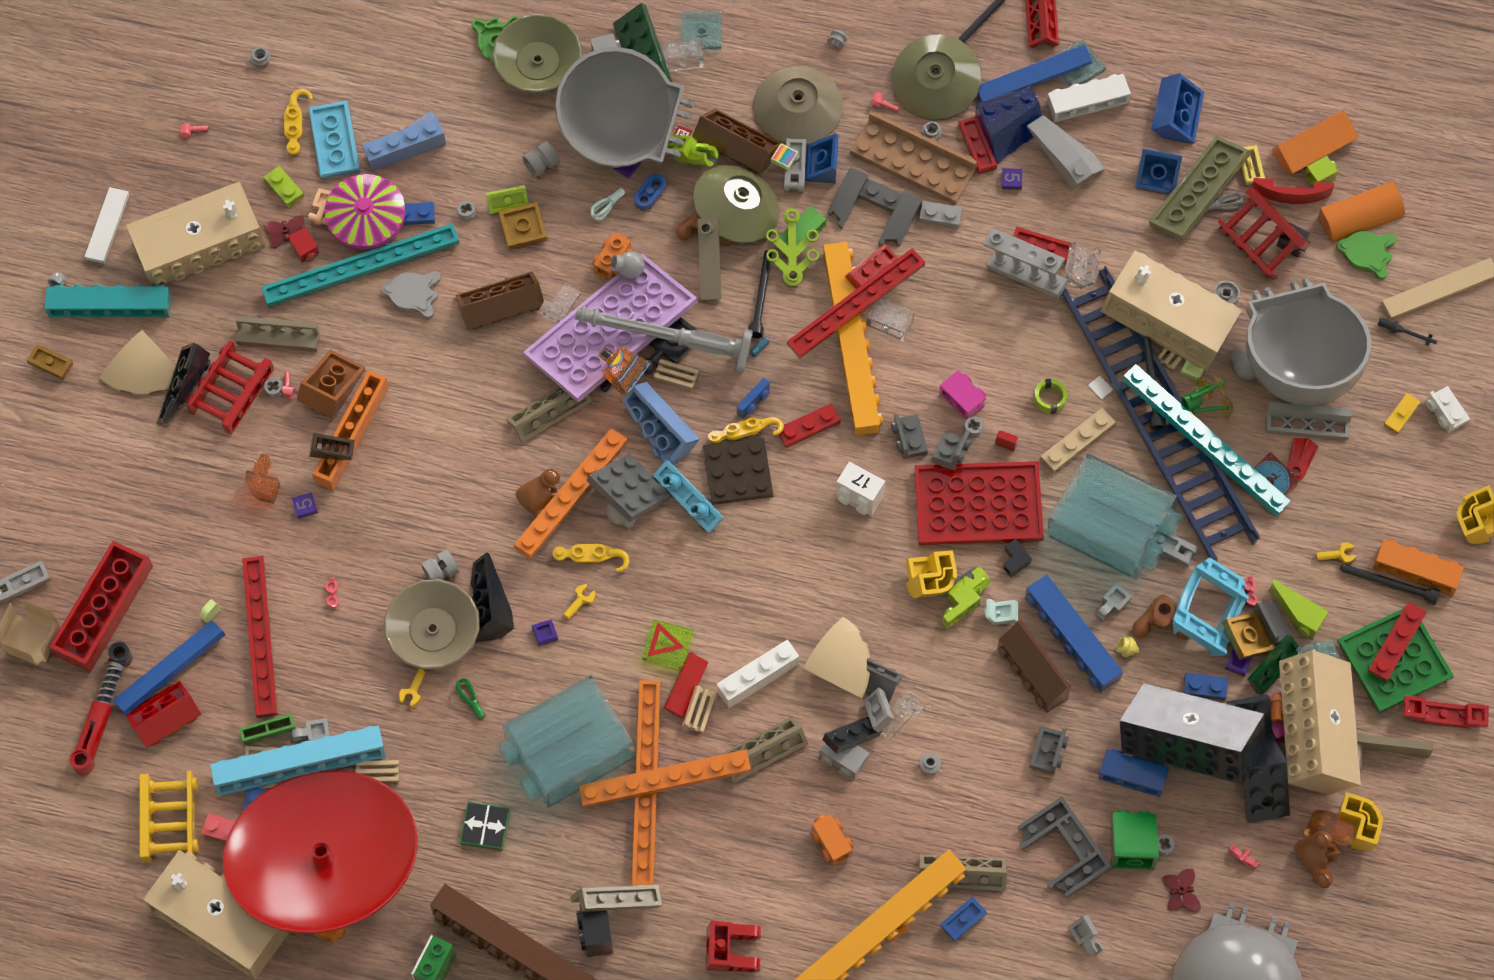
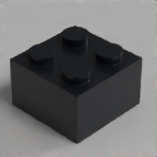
[576,904,613,957]

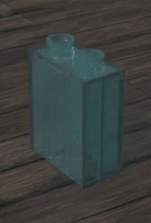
[1048,453,1183,580]
[498,675,636,808]

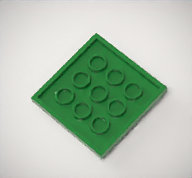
[1337,608,1454,714]

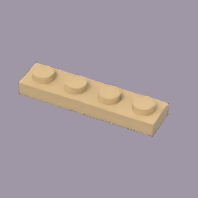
[1040,408,1116,473]

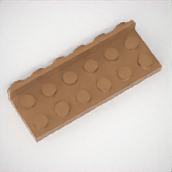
[850,111,977,205]

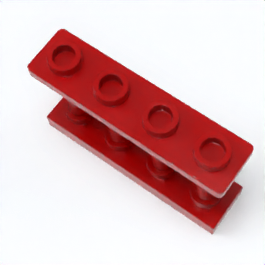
[1217,187,1310,279]
[187,341,274,435]

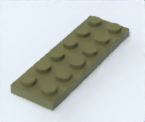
[1149,136,1250,241]

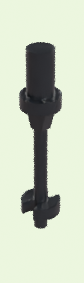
[1378,317,1437,346]

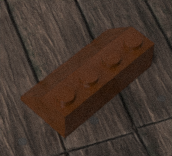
[692,108,781,173]
[455,271,545,329]
[997,619,1071,713]

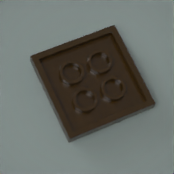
[703,437,773,505]

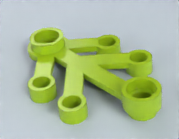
[766,208,819,286]

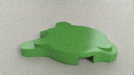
[471,16,519,65]
[1337,231,1396,280]

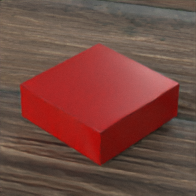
[995,430,1018,451]

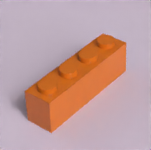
[1373,539,1464,596]

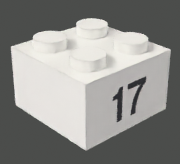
[836,462,885,517]

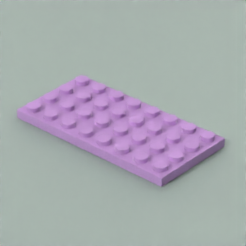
[523,254,698,403]

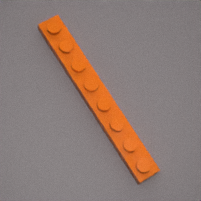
[514,428,628,559]
[579,749,752,808]

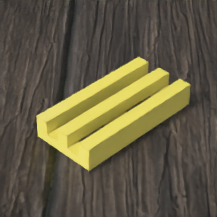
[1240,145,1265,186]

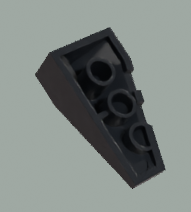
[157,343,210,425]
[470,552,514,642]

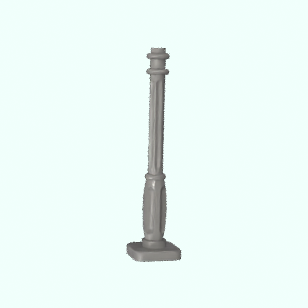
[575,305,753,373]

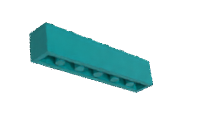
[45,285,171,317]

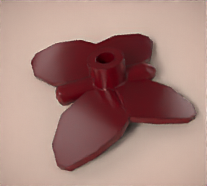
[264,215,304,248]
[1163,869,1201,911]

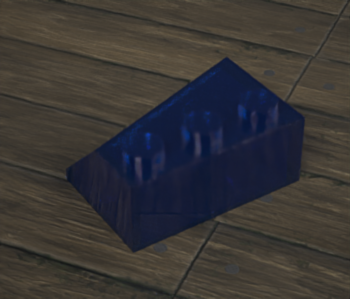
[975,86,1042,164]

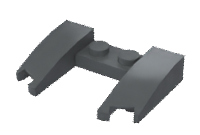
[828,167,922,246]
[1018,797,1112,897]

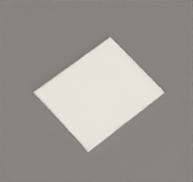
[1088,376,1114,399]

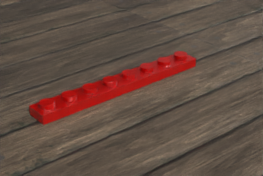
[787,248,925,358]
[242,556,278,718]

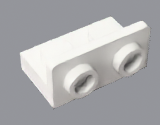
[1426,386,1470,433]

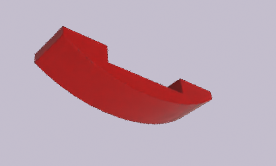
[1251,178,1334,204]
[1403,695,1489,728]

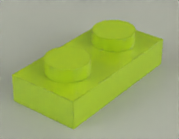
[264,166,304,208]
[486,185,529,214]

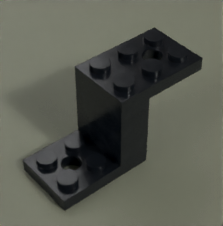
[1226,694,1290,823]

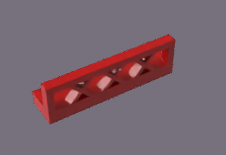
[1025,0,1059,48]

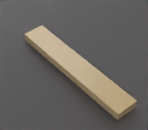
[1381,258,1494,320]

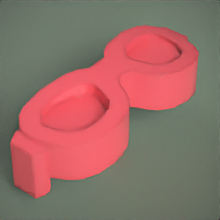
[1244,575,1257,607]
[325,577,338,609]
[1229,843,1260,869]

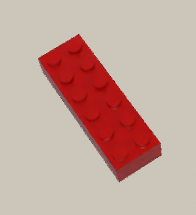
[49,541,153,673]

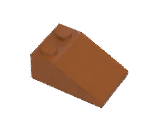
[297,350,365,418]

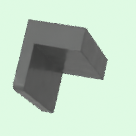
[1253,600,1292,646]
[865,659,903,703]

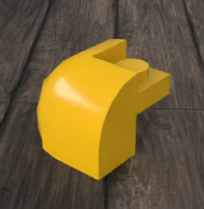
[1456,485,1494,544]
[905,550,957,598]
[1332,792,1383,851]

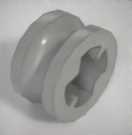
[828,30,848,48]
[457,200,476,220]
[264,377,283,397]
[964,416,983,437]
[1158,835,1175,856]

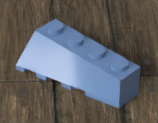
[362,110,446,172]
[622,382,700,466]

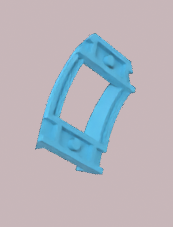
[1173,558,1249,656]

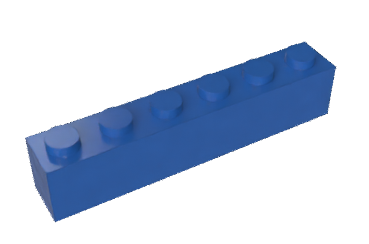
[1025,575,1123,692]

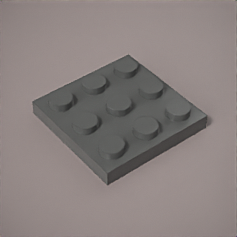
[586,453,672,522]

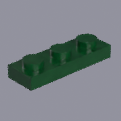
[1247,635,1302,695]

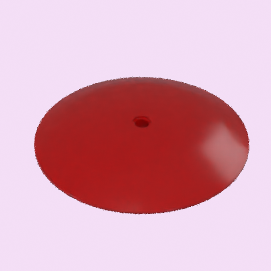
[223,770,418,934]

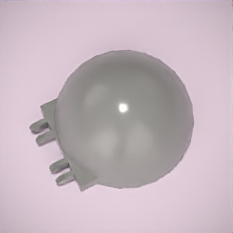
[555,47,695,168]
[1246,277,1371,406]
[1171,903,1302,980]

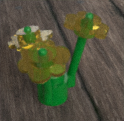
[1182,374,1233,420]

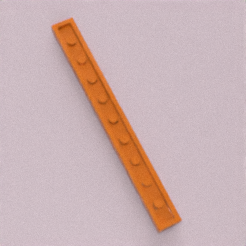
[632,680,661,886]

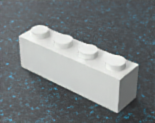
[1047,74,1131,123]
[717,640,799,709]

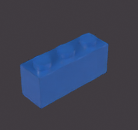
[1098,749,1169,798]

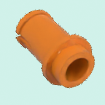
[1270,695,1284,723]

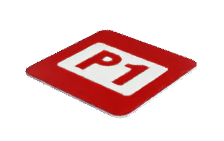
[674,125,693,136]

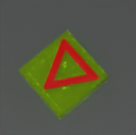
[642,619,694,670]

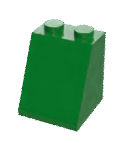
[1111,810,1159,870]

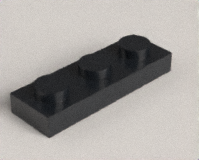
[822,717,882,754]

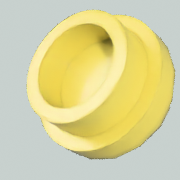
[1116,636,1139,658]

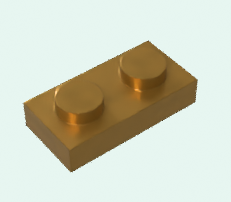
[27,344,74,380]

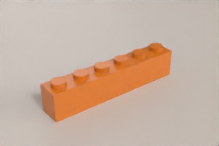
[312,370,389,491]

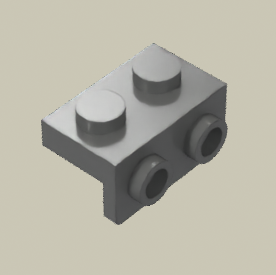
[1029,726,1069,774]

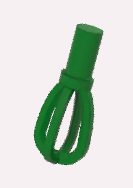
[456,678,486,720]

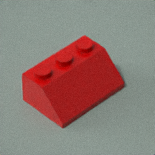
[125,681,202,748]

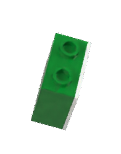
[411,935,456,980]

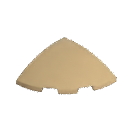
[99,330,175,396]
[803,617,870,698]

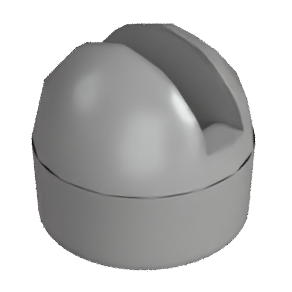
[48,272,66,287]

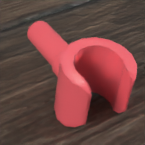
[872,92,899,112]
[180,123,208,138]
[282,372,295,399]

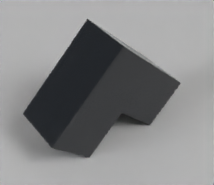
[1003,539,1032,578]

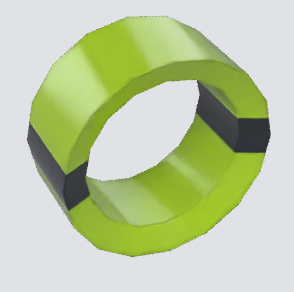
[1034,379,1067,414]

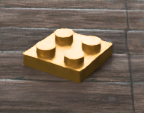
[499,202,547,250]
[1222,612,1274,660]

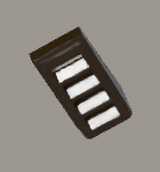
[309,433,355,460]

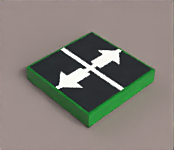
[460,802,510,851]

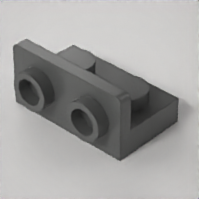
[891,414,928,459]
[931,430,972,471]

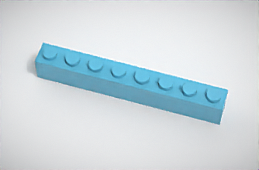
[210,725,386,797]

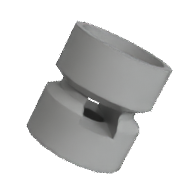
[522,141,560,178]
[1213,281,1240,306]
[421,549,460,580]

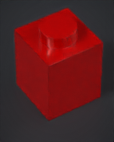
[288,227,319,263]

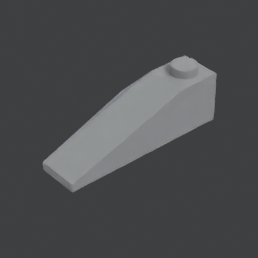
[1027,115,1105,191]

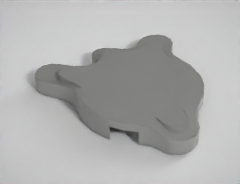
[382,271,441,319]

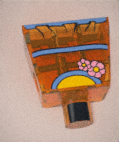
[598,346,651,396]

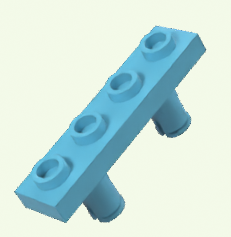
[653,460,724,533]

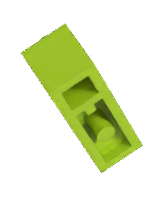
[1269,579,1329,638]

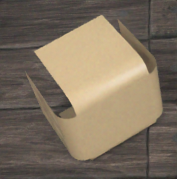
[0,599,60,665]

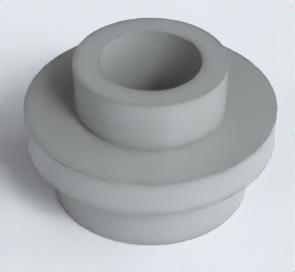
[251,47,271,66]
[922,121,942,140]
[920,753,941,774]

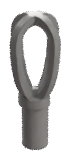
[1206,192,1243,212]

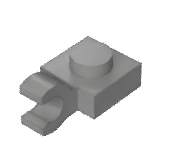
[1097,583,1132,621]
[292,718,330,743]
[1068,915,1104,956]

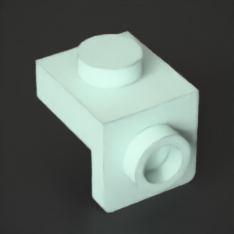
[984,599,1018,625]

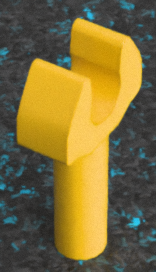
[1316,542,1356,565]
[563,584,596,620]
[399,669,426,708]

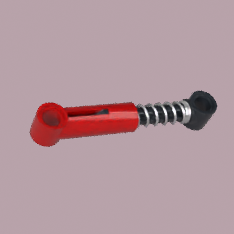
[69,642,133,775]

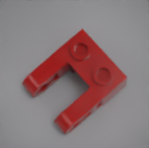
[706,921,761,973]

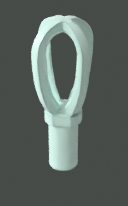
[590,188,625,220]

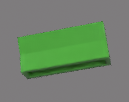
[778,205,827,246]
[239,714,296,745]

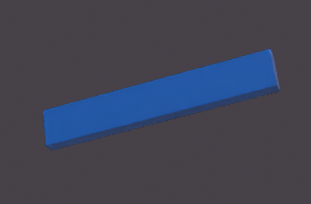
[978,44,1093,105]
[113,620,225,715]

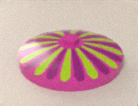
[324,174,406,250]

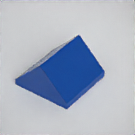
[805,133,839,183]
[1135,148,1182,194]

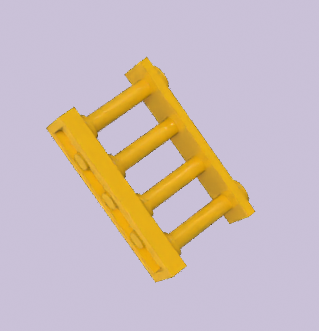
[140,771,199,863]

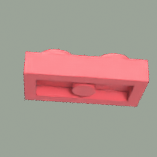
[200,813,236,842]

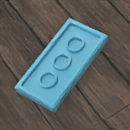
[308,101,360,180]

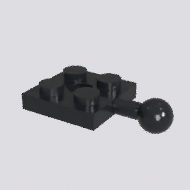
[640,317,699,374]

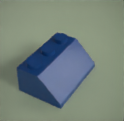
[1151,73,1204,144]

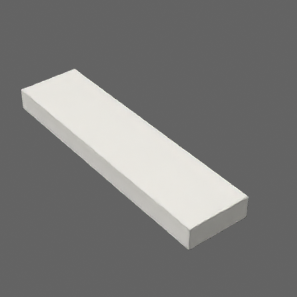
[85,187,130,264]

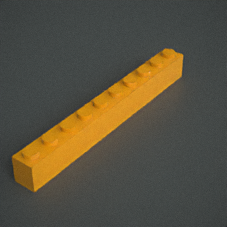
[823,242,883,436]
[795,849,966,980]

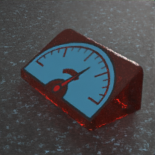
[1254,452,1299,496]

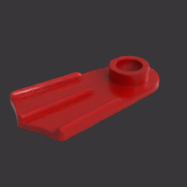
[1286,438,1319,482]

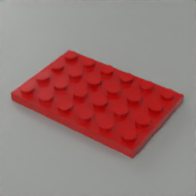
[914,461,1044,545]

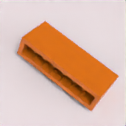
[1272,110,1359,174]
[1318,181,1405,243]

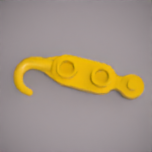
[284,89,313,155]
[708,417,784,444]
[552,544,630,572]

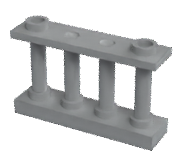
[983,228,1068,299]

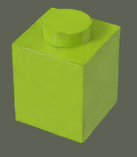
[1304,156,1338,186]

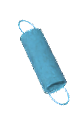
[747,334,772,359]

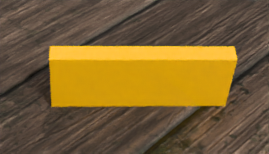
[1384,393,1420,433]

